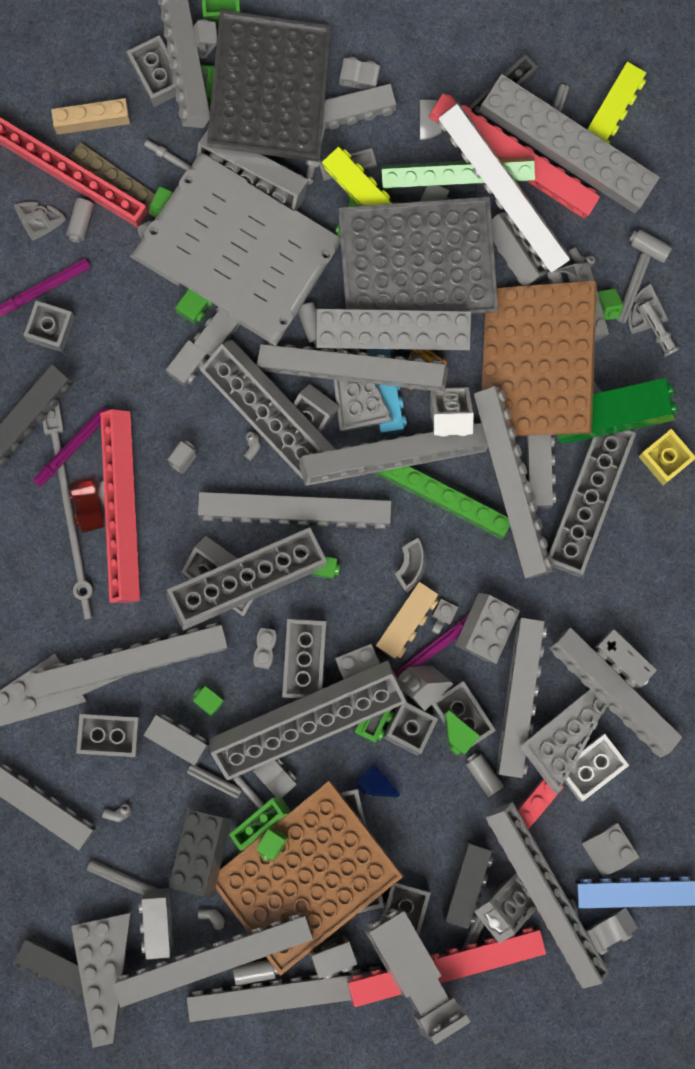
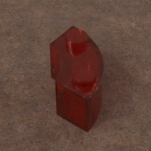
[68,477,105,533]

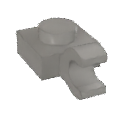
[432,599,458,634]

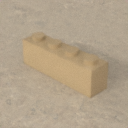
[51,98,130,135]
[376,582,439,660]

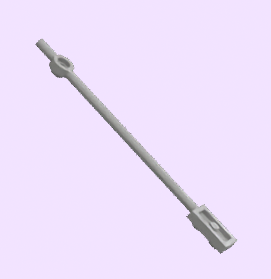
[43,403,93,620]

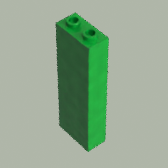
[557,378,678,445]

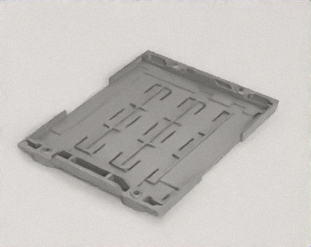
[130,153,340,346]

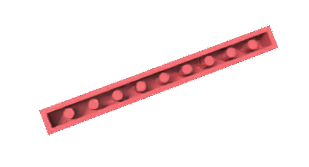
[428,94,600,219]
[0,118,148,228]
[100,409,140,603]
[346,927,546,1007]

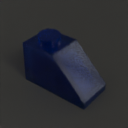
[356,765,400,797]

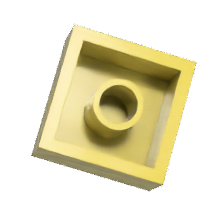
[639,429,695,485]

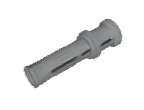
[639,301,680,357]

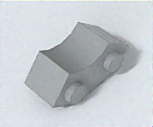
[395,538,426,594]
[585,907,638,955]

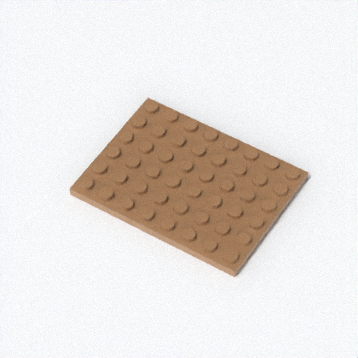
[480,281,597,436]
[216,781,404,976]

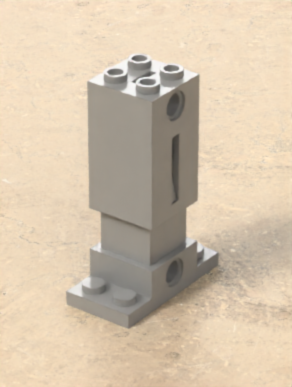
[364,908,470,1045]

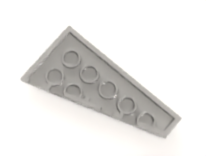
[330,348,394,432]
[0,654,87,726]
[520,689,608,794]
[71,913,131,1048]

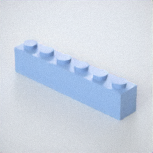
[575,876,695,908]

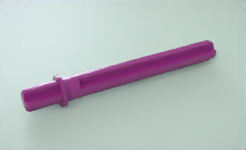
[0,259,90,316]
[33,407,108,487]
[394,614,469,678]

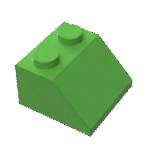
[444,710,480,755]

